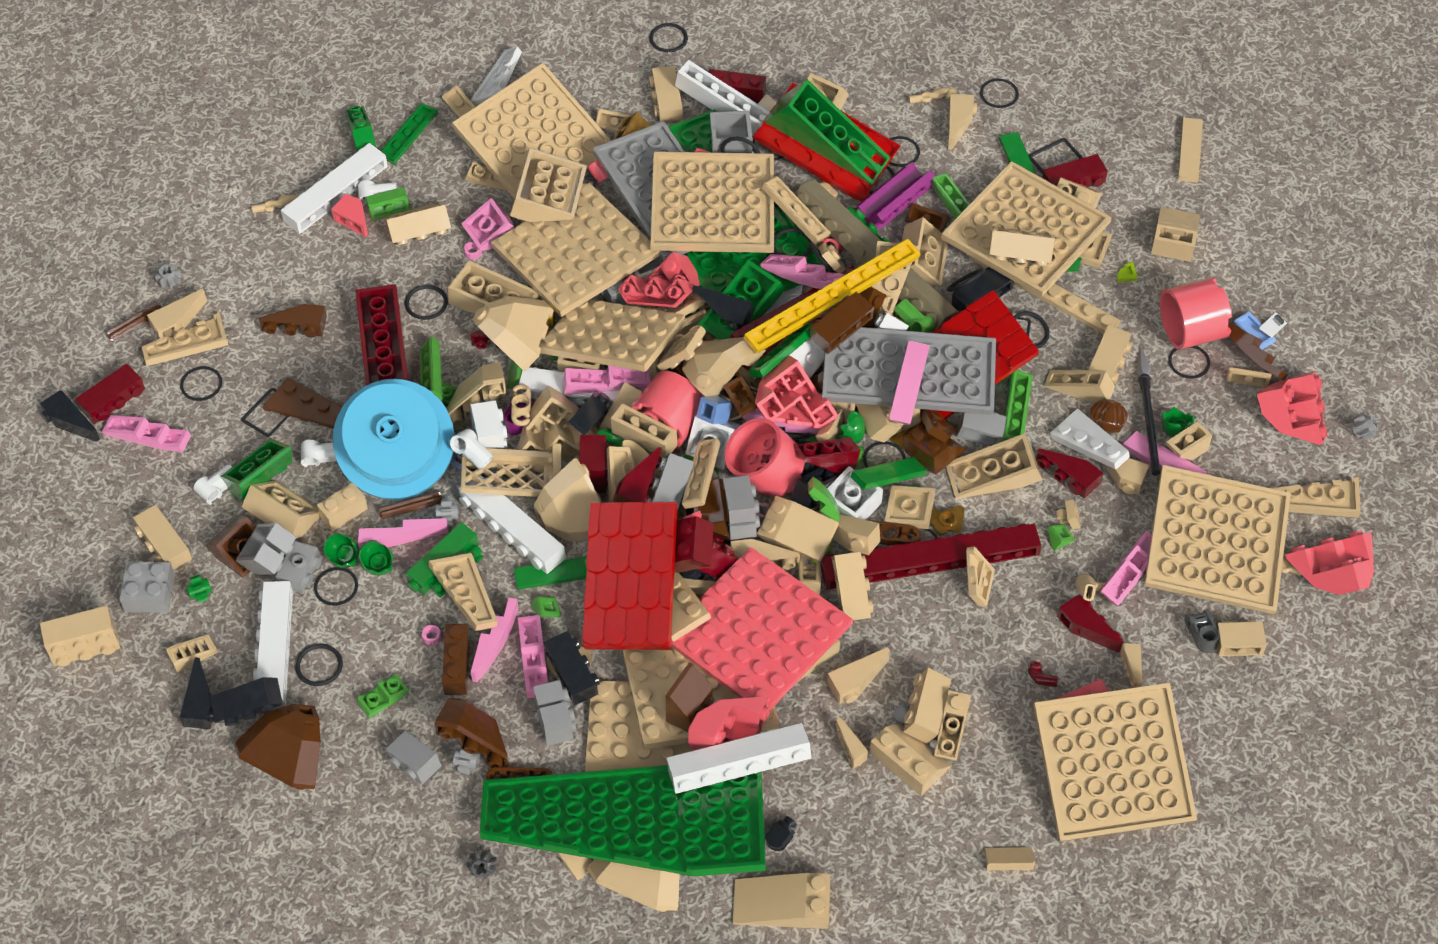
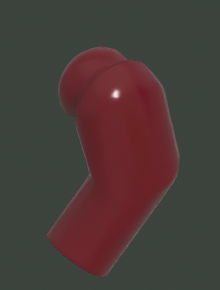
[1028,661,1058,687]

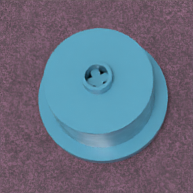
[333,379,454,500]

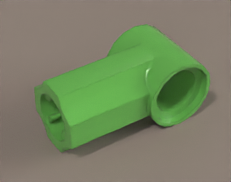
[894,299,935,333]

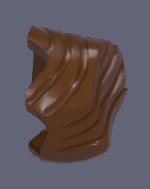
[1090,399,1128,434]

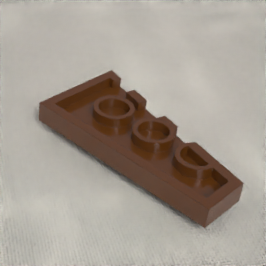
[262,378,342,429]

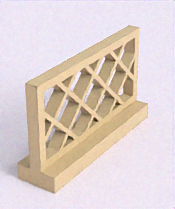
[461,448,548,497]

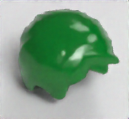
[1162,407,1196,437]
[836,411,865,444]
[323,533,359,568]
[359,541,394,576]

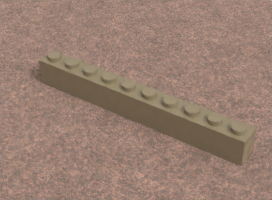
[795,179,958,331]

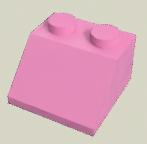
[461,198,516,251]

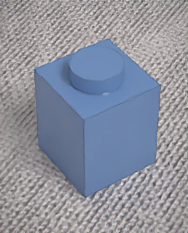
[696,395,733,424]

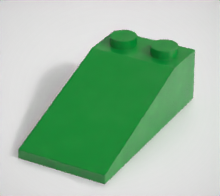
[698,259,785,340]

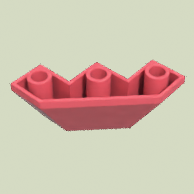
[617,252,700,308]
[1257,370,1328,445]
[1285,530,1374,595]
[688,696,770,751]

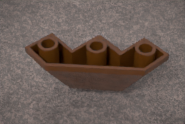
[435,698,509,768]
[234,704,321,790]

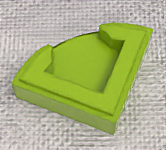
[1117,262,1138,283]

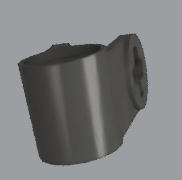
[1185,609,1219,653]

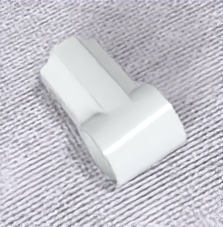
[358,180,397,206]
[450,429,493,470]
[301,440,337,467]
[194,464,232,505]

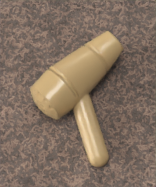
[1075,574,1106,601]

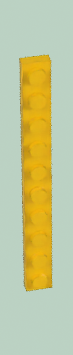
[744,239,921,354]

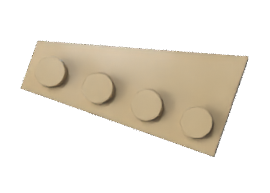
[872,241,918,324]

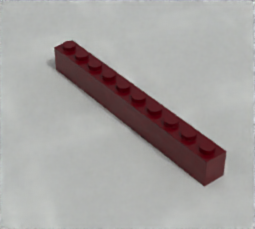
[820,523,1041,590]

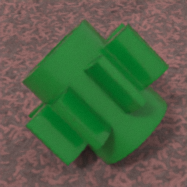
[186,574,213,603]

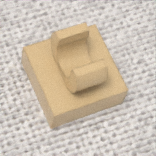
[1056,499,1081,529]

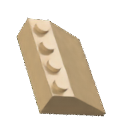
[510,148,587,222]

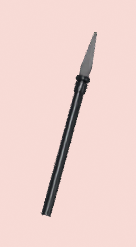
[1136,346,1160,476]

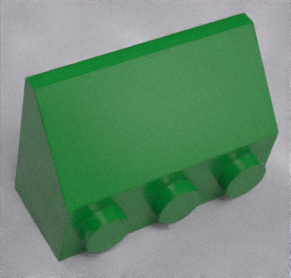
[221,438,293,500]

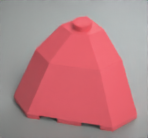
[755,355,839,429]

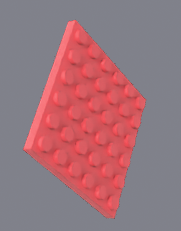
[671,547,853,710]

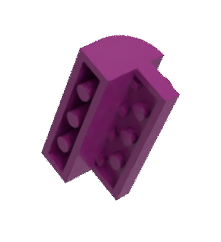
[854,162,935,230]

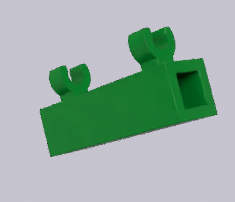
[406,522,484,598]

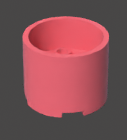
[1160,277,1232,350]
[631,371,704,452]
[725,418,806,497]

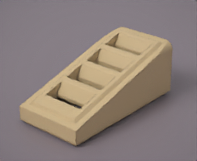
[798,555,821,595]
[166,634,218,673]
[1120,643,1142,688]
[836,718,868,769]

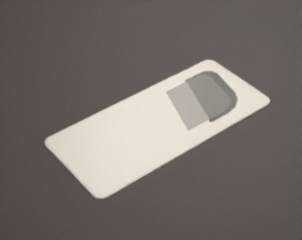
[1259,312,1287,337]

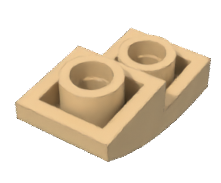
[465,161,505,190]

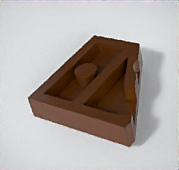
[920,409,958,443]

